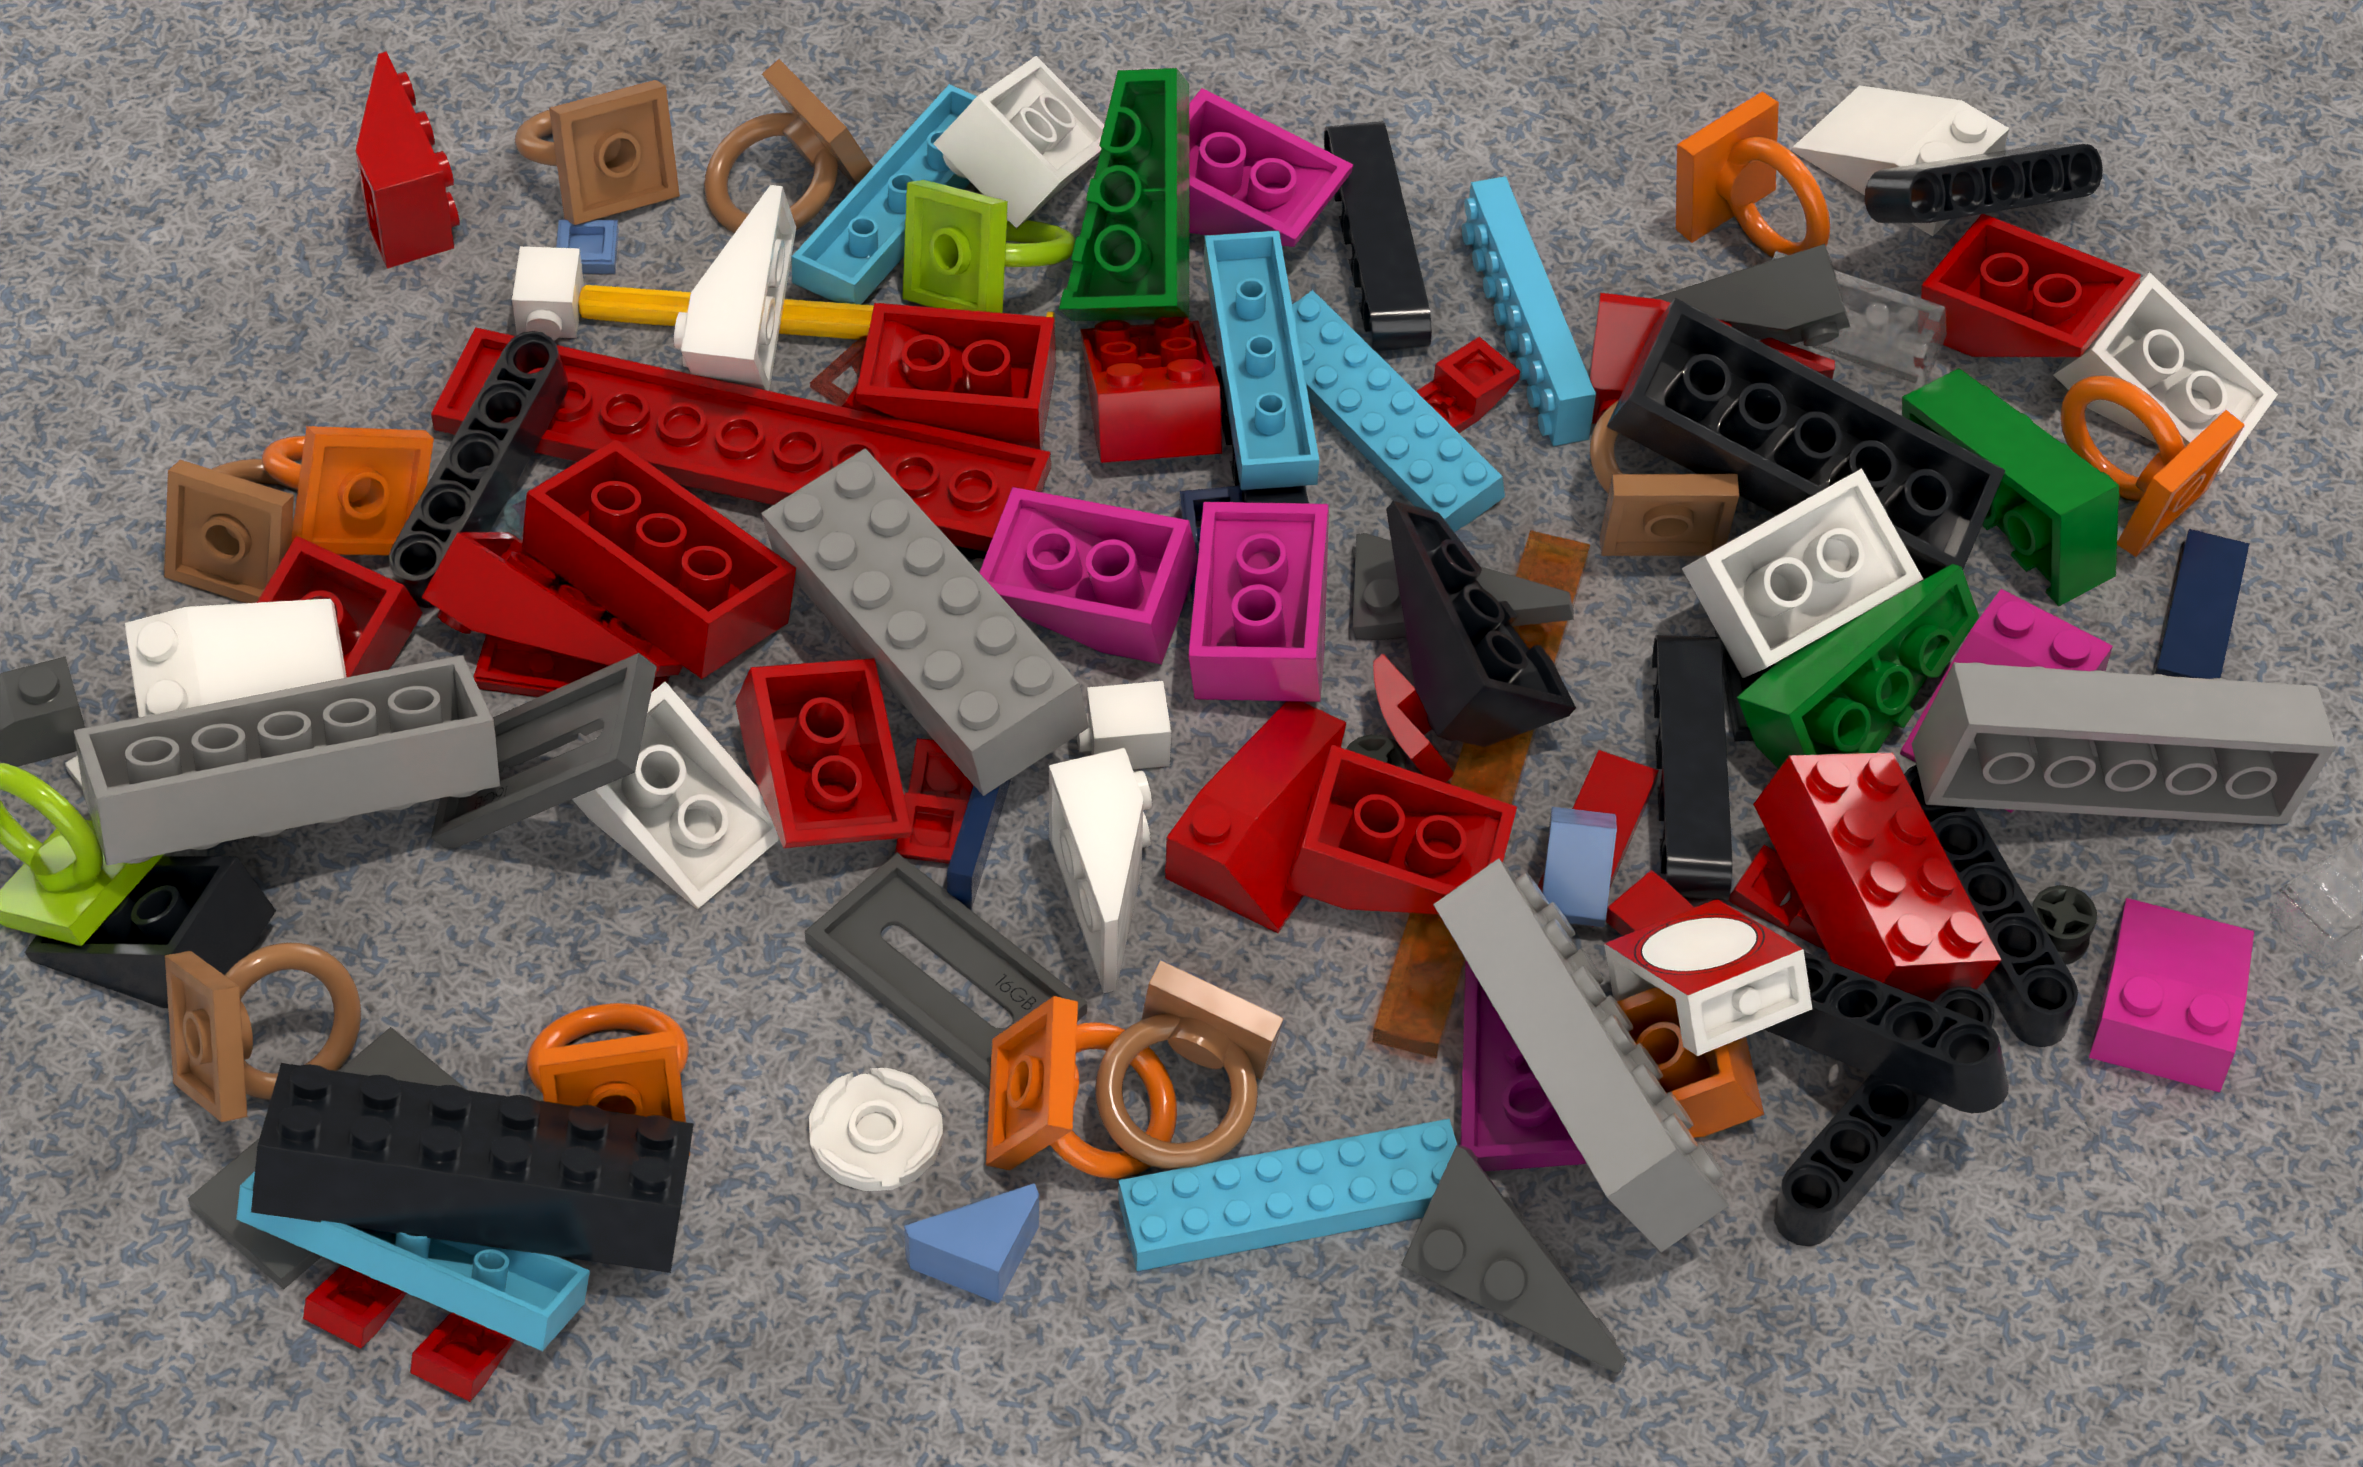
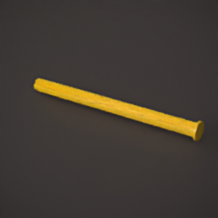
[578,285,1055,340]

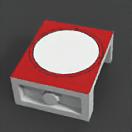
[1604,899,1812,1056]

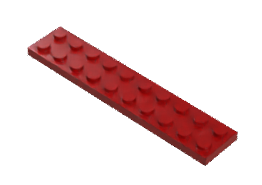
[431,327,1051,552]

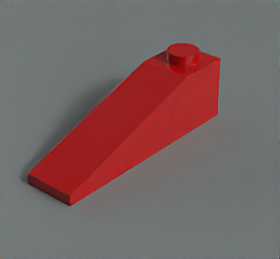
[422,532,683,677]
[1165,701,1347,933]

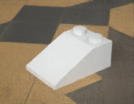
[933,56,1104,228]
[1792,85,2009,236]
[674,185,796,391]
[2053,272,2278,475]
[1682,469,1923,678]
[125,599,347,717]
[572,682,780,910]
[1049,748,1152,993]

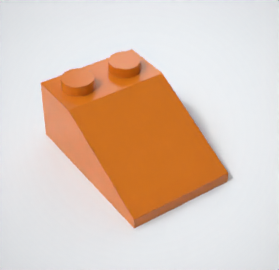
[1617,987,1764,1138]

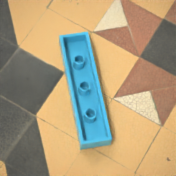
[791,84,977,304]
[1462,176,1596,446]
[1204,231,1319,490]
[1292,290,1505,532]
[1118,1119,1457,1271]
[236,1172,590,1351]

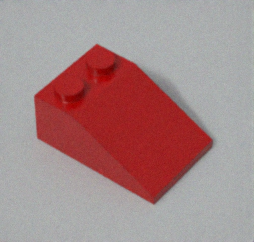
[1921,214,2141,357]
[856,303,1056,450]
[257,535,423,677]
[735,658,912,849]
[1285,745,1517,914]

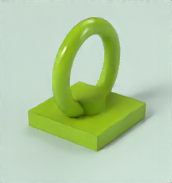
[903,180,1076,313]
[0,763,164,946]

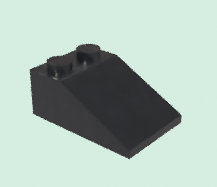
[24,856,276,1008]

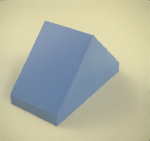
[1542,807,1617,927]
[904,1183,1039,1303]

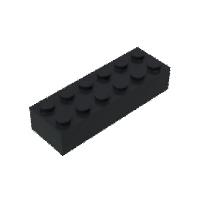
[1606,298,2006,582]
[251,1063,694,1273]

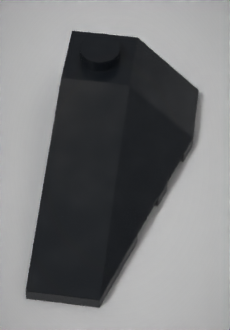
[1386,500,1576,747]

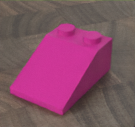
[1189,88,1353,247]
[979,487,1198,665]
[1188,502,1329,702]
[1900,589,2113,813]
[2089,898,2254,1092]

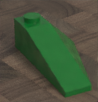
[1737,564,1979,769]

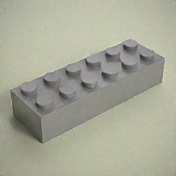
[761,448,1089,796]
[74,655,500,865]
[1911,662,2336,825]
[1433,858,1729,1252]

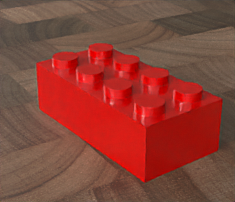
[522,439,796,679]
[1753,752,2001,1003]

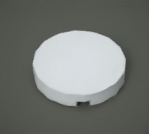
[809,1068,943,1191]

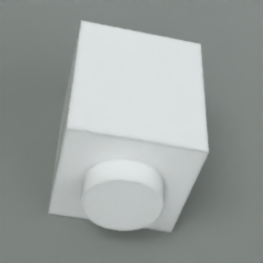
[512,246,584,341]
[1077,681,1171,769]

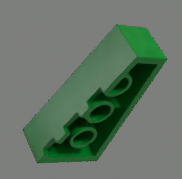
[1059,68,1189,321]
[1902,368,2120,607]

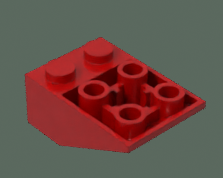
[355,51,460,269]
[1080,317,1222,463]

